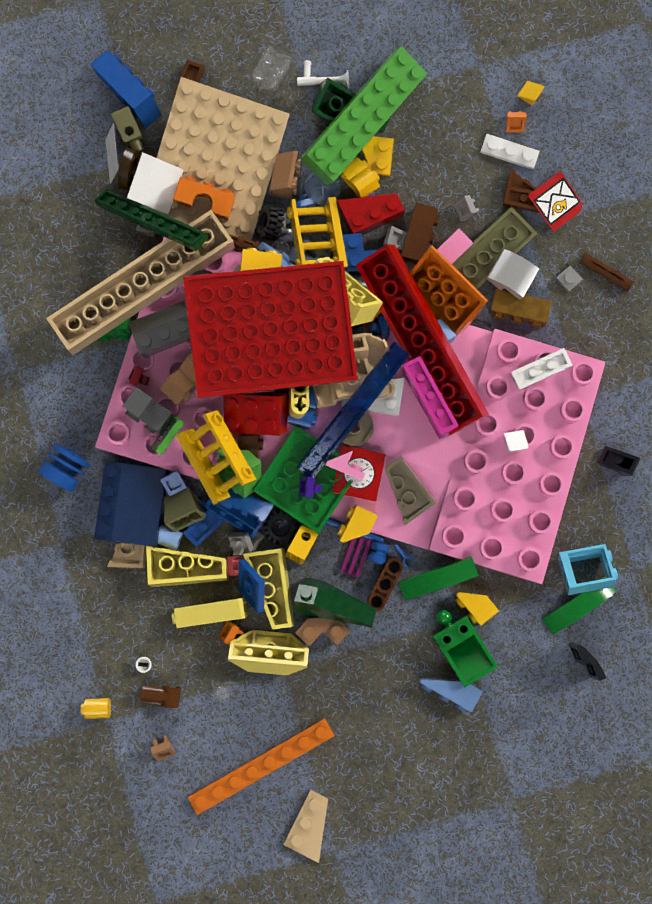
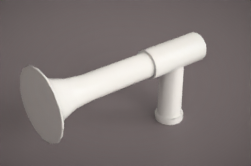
[297,60,349,90]

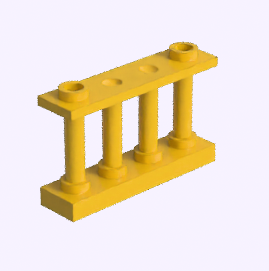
[286,197,348,271]
[176,410,257,505]

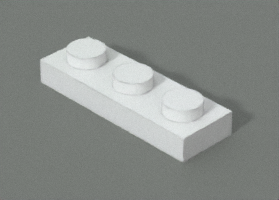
[480,134,540,170]
[510,348,573,391]

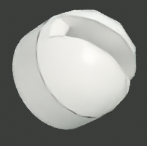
[135,657,151,673]

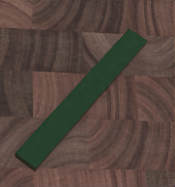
[94,189,209,251]

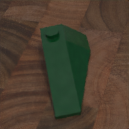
[311,78,391,132]
[294,577,376,628]

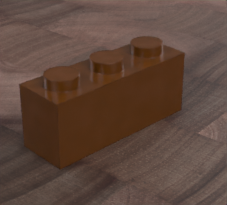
[401,202,440,265]

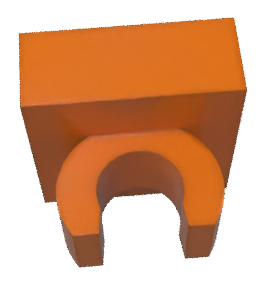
[505,111,527,133]
[218,621,244,645]

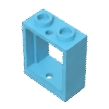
[558,544,618,595]

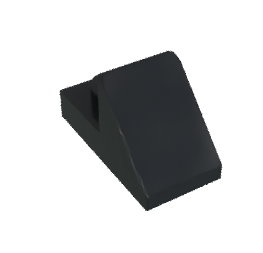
[597,446,640,476]

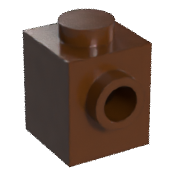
[238,434,264,459]

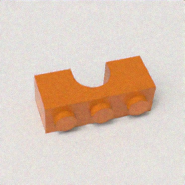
[173,176,236,221]

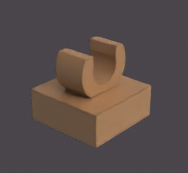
[150,735,176,761]

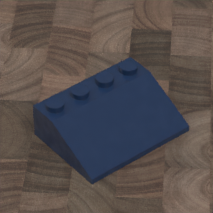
[94,462,168,547]

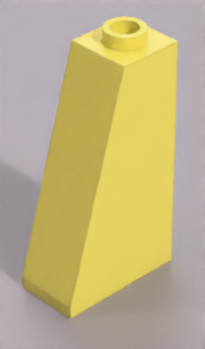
[172,597,248,628]

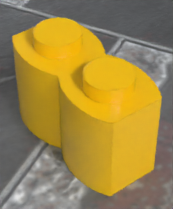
[341,157,380,198]

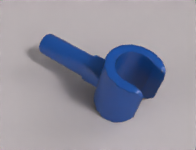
[393,544,414,568]

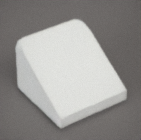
[504,430,529,453]

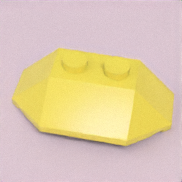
[228,630,309,675]

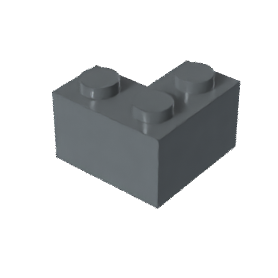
[122,387,174,434]

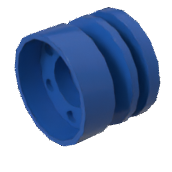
[37,443,90,492]

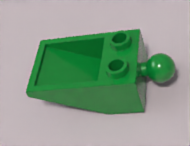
[432,610,498,688]

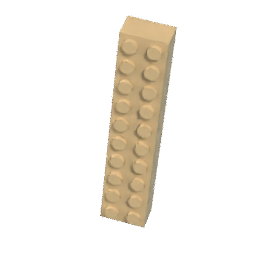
[46,210,235,355]

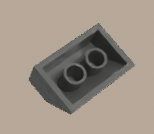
[129,301,190,358]

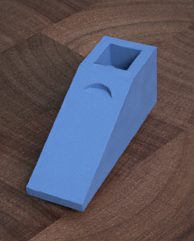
[419,678,483,713]

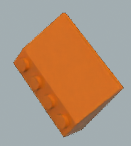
[410,245,488,337]

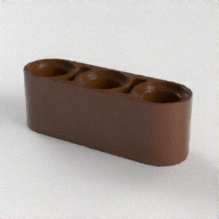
[367,558,403,611]

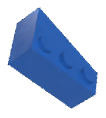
[205,488,274,538]

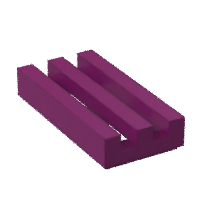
[340,537,371,577]

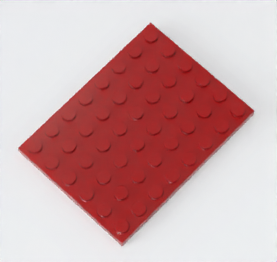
[183,261,358,398]

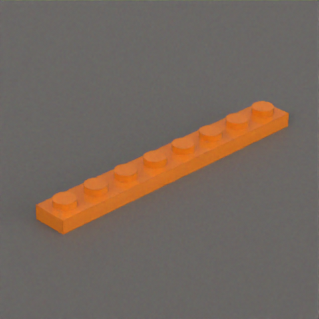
[188,718,334,815]

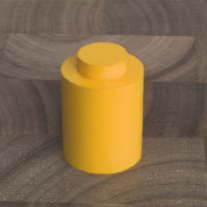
[81,698,111,719]

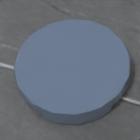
[304,172,341,207]

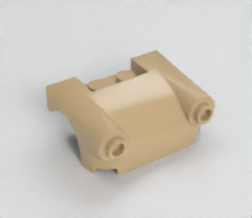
[313,333,395,408]

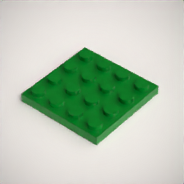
[253,426,352,534]

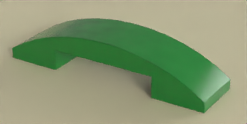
[542,575,616,635]

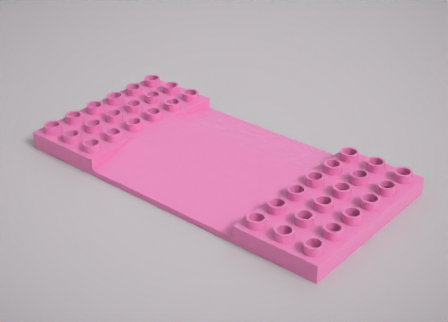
[95,237,605,584]

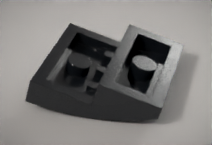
[569,642,607,681]

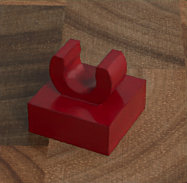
[126,365,150,387]

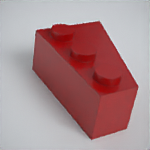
[337,193,405,235]

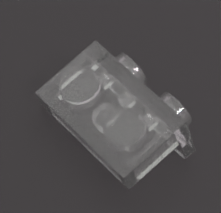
[251,46,293,92]

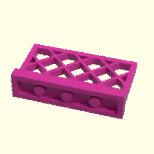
[401,356,459,439]

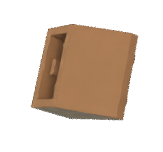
[269,151,302,200]

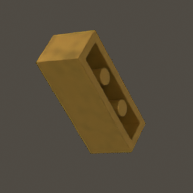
[489,288,552,328]

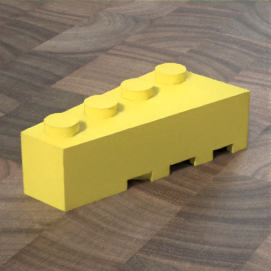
[243,548,295,629]

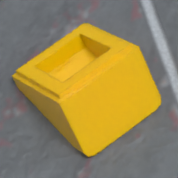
[517,81,544,106]

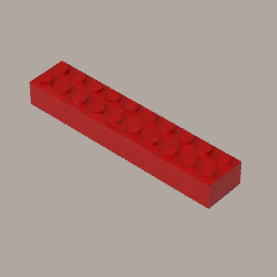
[356,244,489,435]

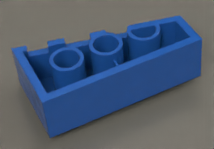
[90,50,162,129]

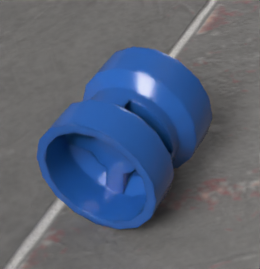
[366,541,390,565]

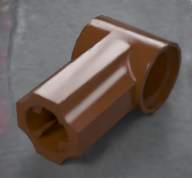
[140,685,181,708]

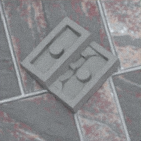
[487,249,539,300]

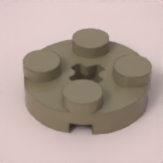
[335,407,374,447]

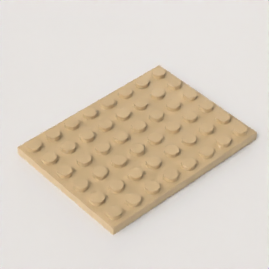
[145,77,290,253]

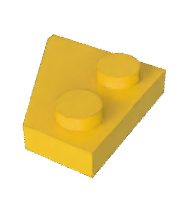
[362,136,394,176]

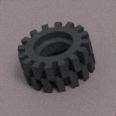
[255,204,285,241]
[263,510,299,545]

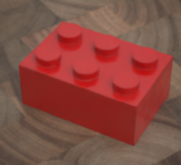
[223,392,287,436]

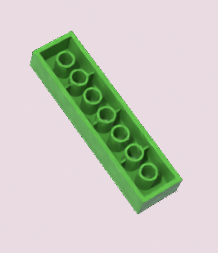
[300,46,427,186]

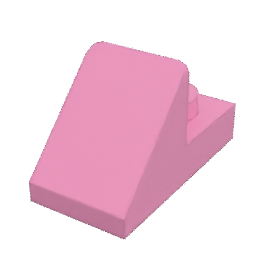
[326,451,365,481]

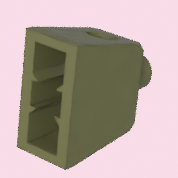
[111,106,144,153]
[164,487,206,532]

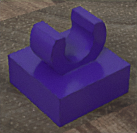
[298,477,322,498]

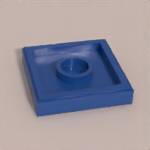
[238,559,265,613]

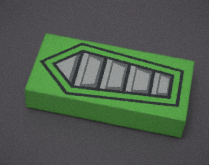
[151,416,184,455]

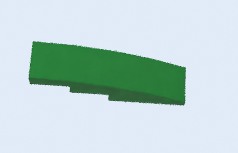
[398,557,479,600]

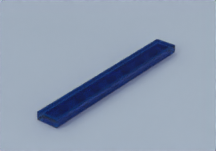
[296,342,411,478]

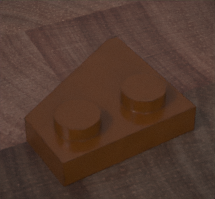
[503,169,539,213]

